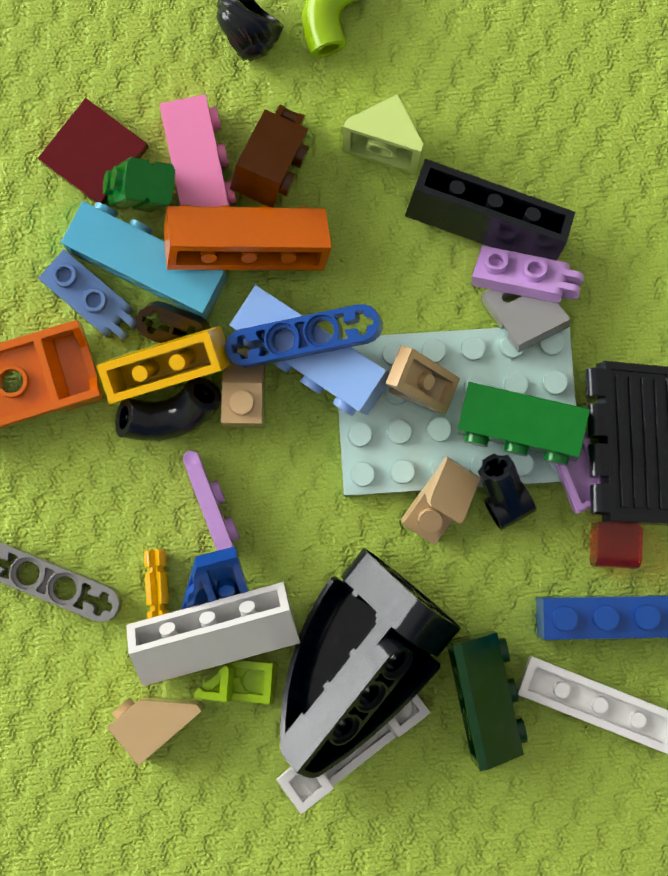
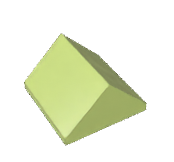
[343,94,424,175]

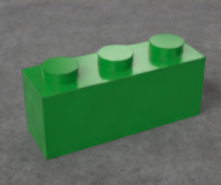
[457,382,590,466]

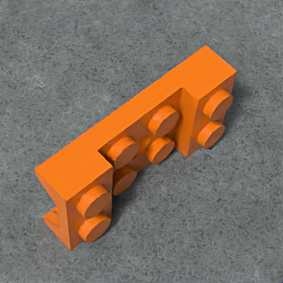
[0,320,105,429]

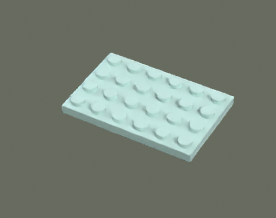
[338,327,576,496]

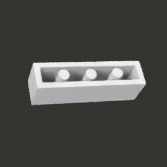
[126,582,300,686]

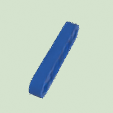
[225,304,383,368]

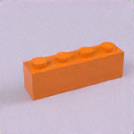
[163,205,332,271]

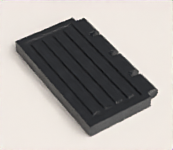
[585,361,668,526]

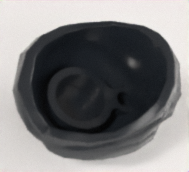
[217,0,284,61]

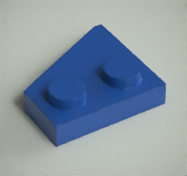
[181,546,250,610]

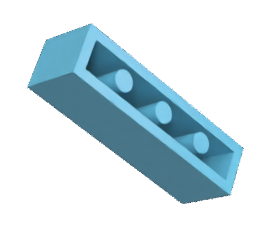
[60,201,227,320]

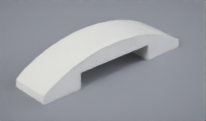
[276,695,430,814]

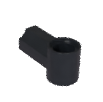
[478,454,537,531]

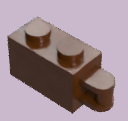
[230,104,309,208]

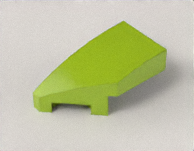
[194,660,277,704]

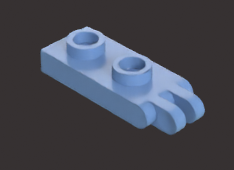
[38,249,137,342]

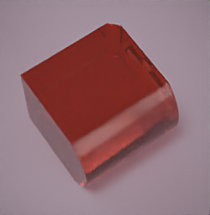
[590,522,643,569]

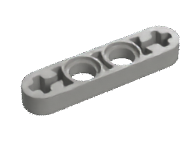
[0,541,122,622]

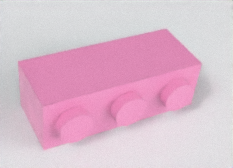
[159,94,237,207]

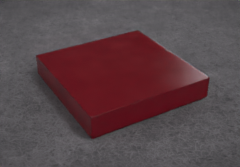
[38,98,149,204]

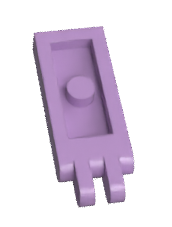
[472,245,584,303]
[183,451,240,551]

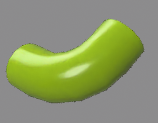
[301,0,360,58]

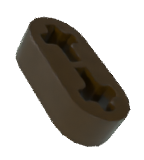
[136,301,211,343]

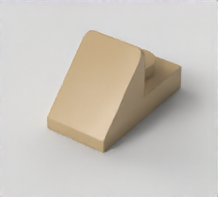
[385,346,460,415]
[401,456,480,545]

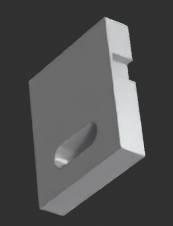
[481,289,570,353]

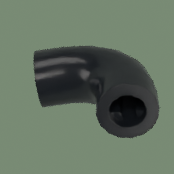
[115,377,222,441]

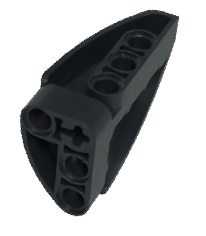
[280,548,461,778]

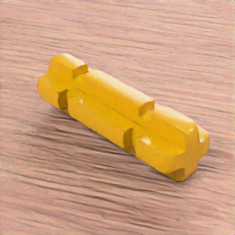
[144,549,170,619]

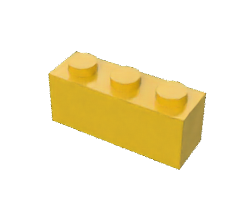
[96,325,233,404]

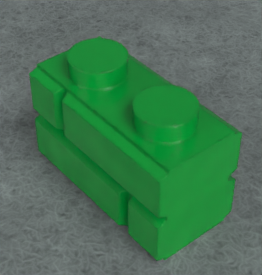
[103,157,176,212]

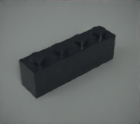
[405,159,575,260]

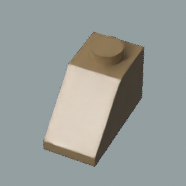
[221,349,266,428]
[107,696,205,766]

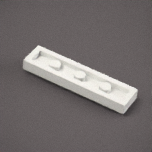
[517,655,668,754]

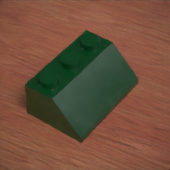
[447,631,528,771]

